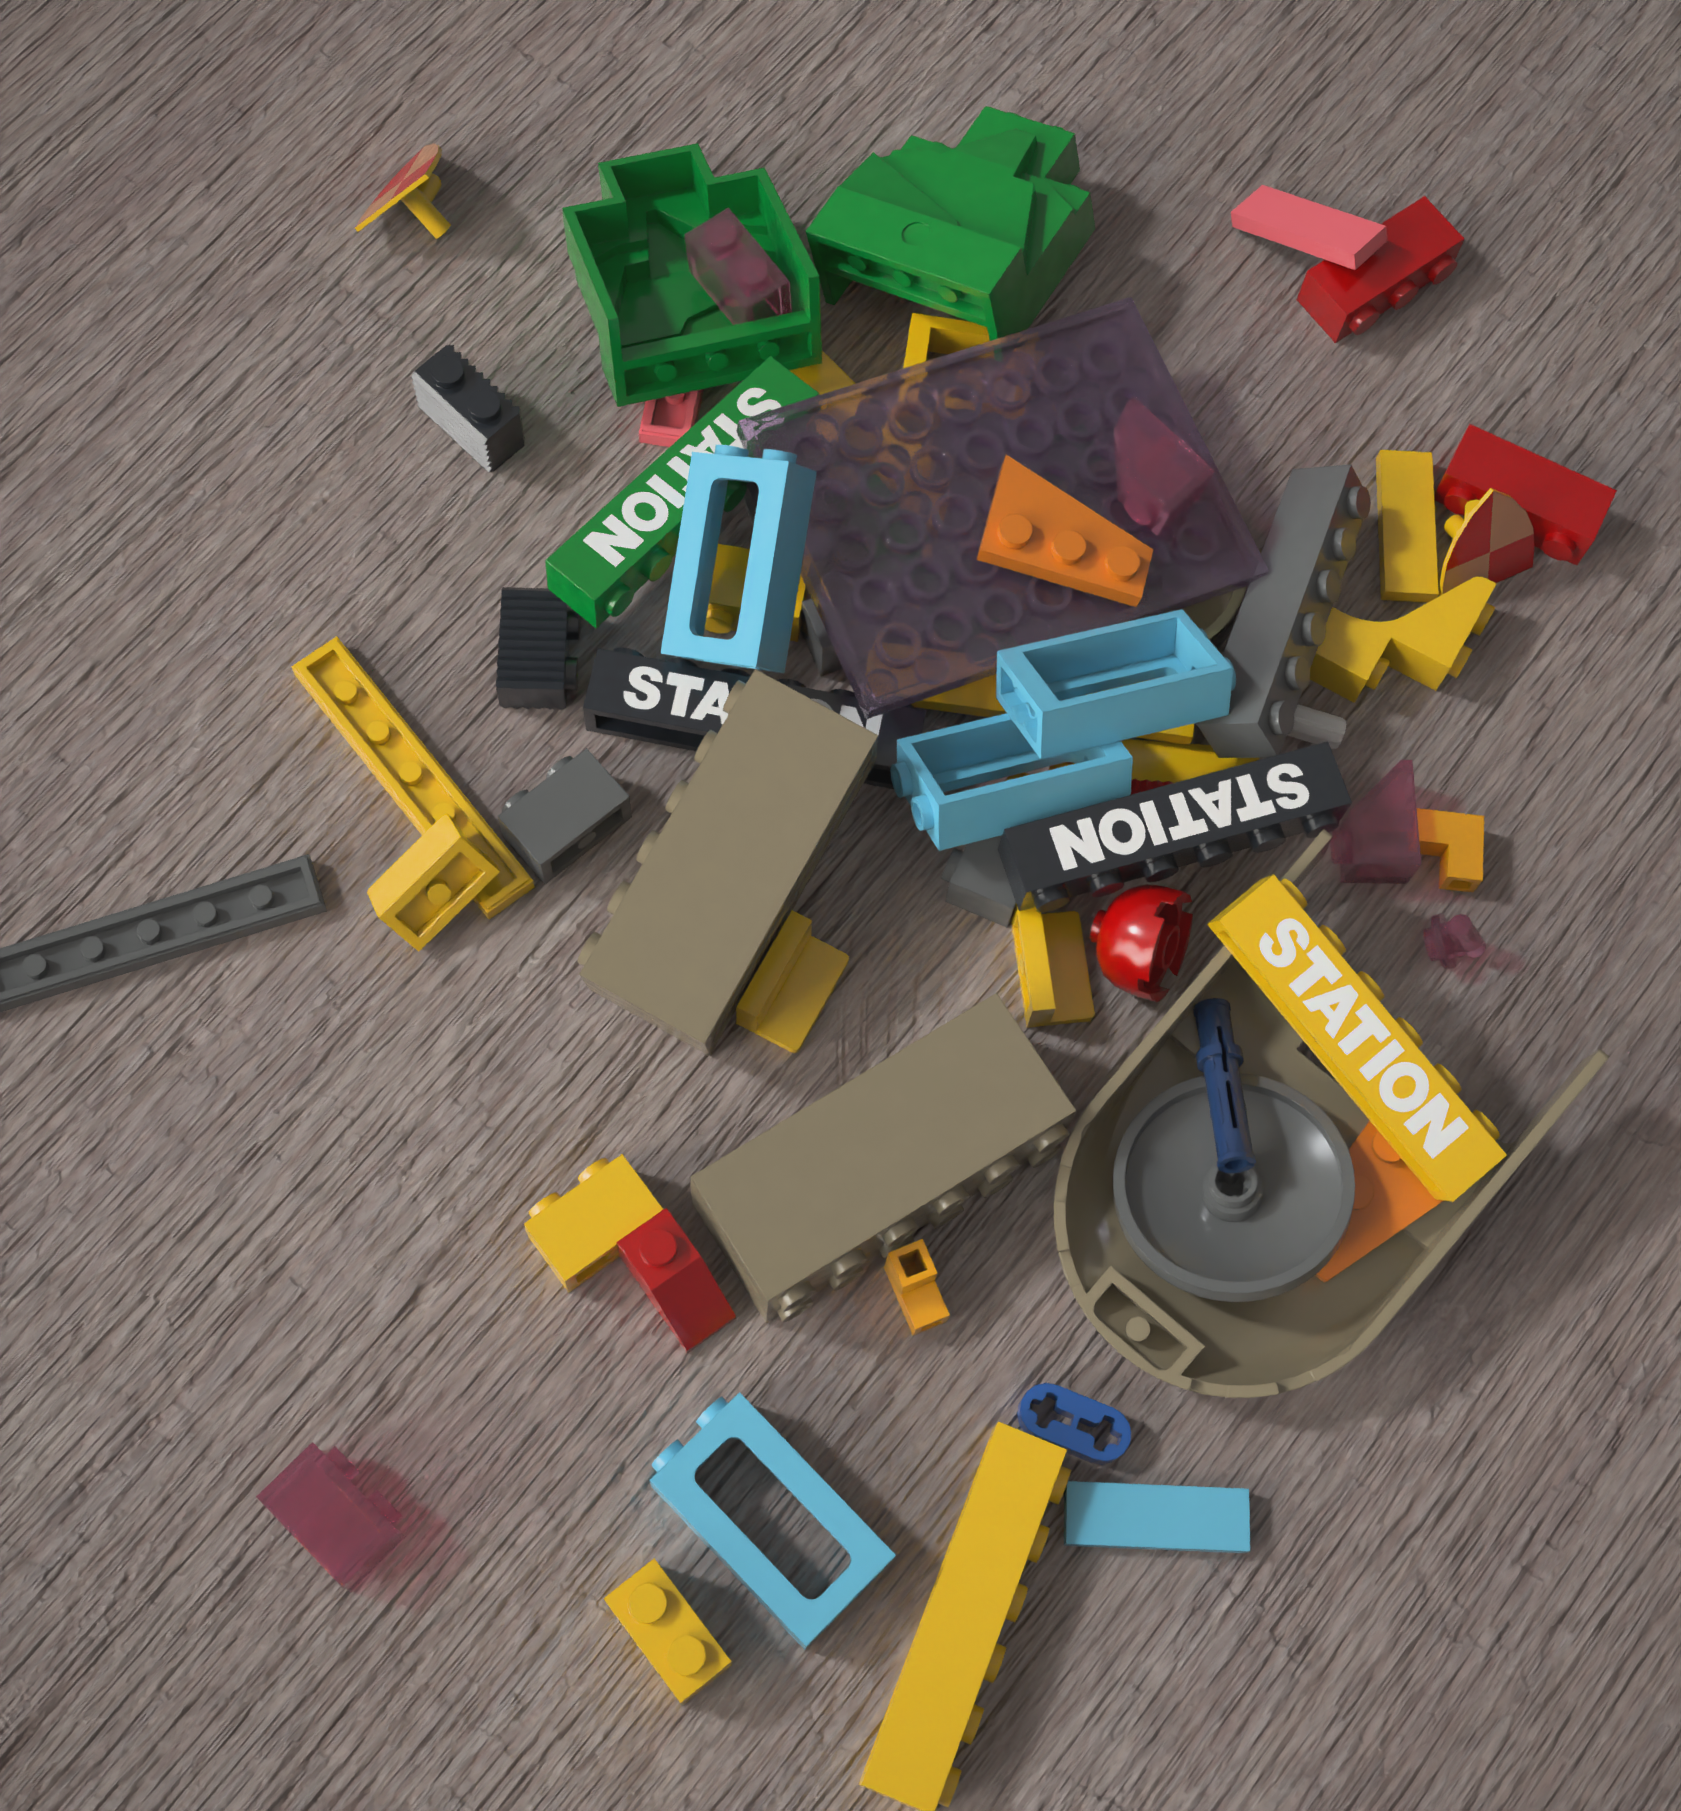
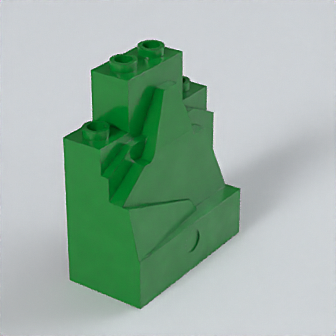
[805,106,1096,365]
[562,143,822,407]

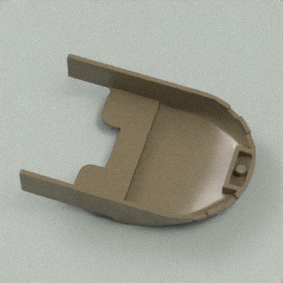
[1054,829,1610,1398]

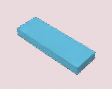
[1064,1481,1250,1553]

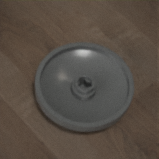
[1113,1073,1355,1302]

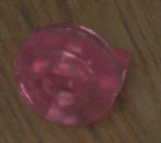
[1423,913,1486,970]

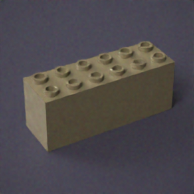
[577,669,878,1056]
[690,993,1076,1323]

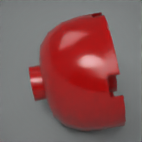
[1090,884,1193,1003]

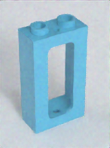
[661,445,817,673]
[996,609,1236,760]
[891,694,1133,851]
[650,1392,896,1650]

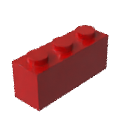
[1296,196,1465,343]
[1434,424,1617,566]

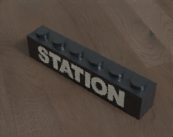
[583,647,926,789]
[998,741,1352,912]

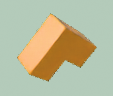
[1405,808,1484,893]
[884,1239,950,1336]

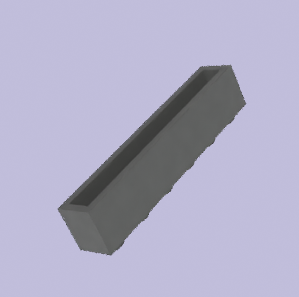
[1197,464,1371,758]

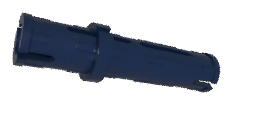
[1193,998,1256,1173]

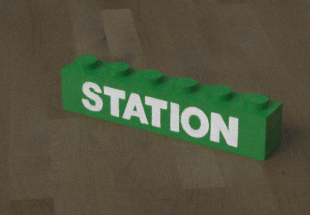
[545,356,819,628]

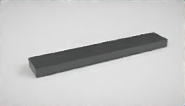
[0,854,327,1012]

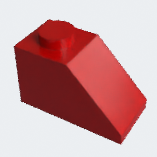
[616,1208,736,1353]

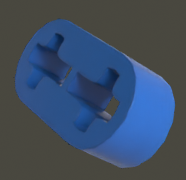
[1017,1383,1131,1465]

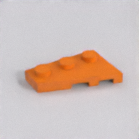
[976,454,1153,607]
[1315,1120,1443,1283]

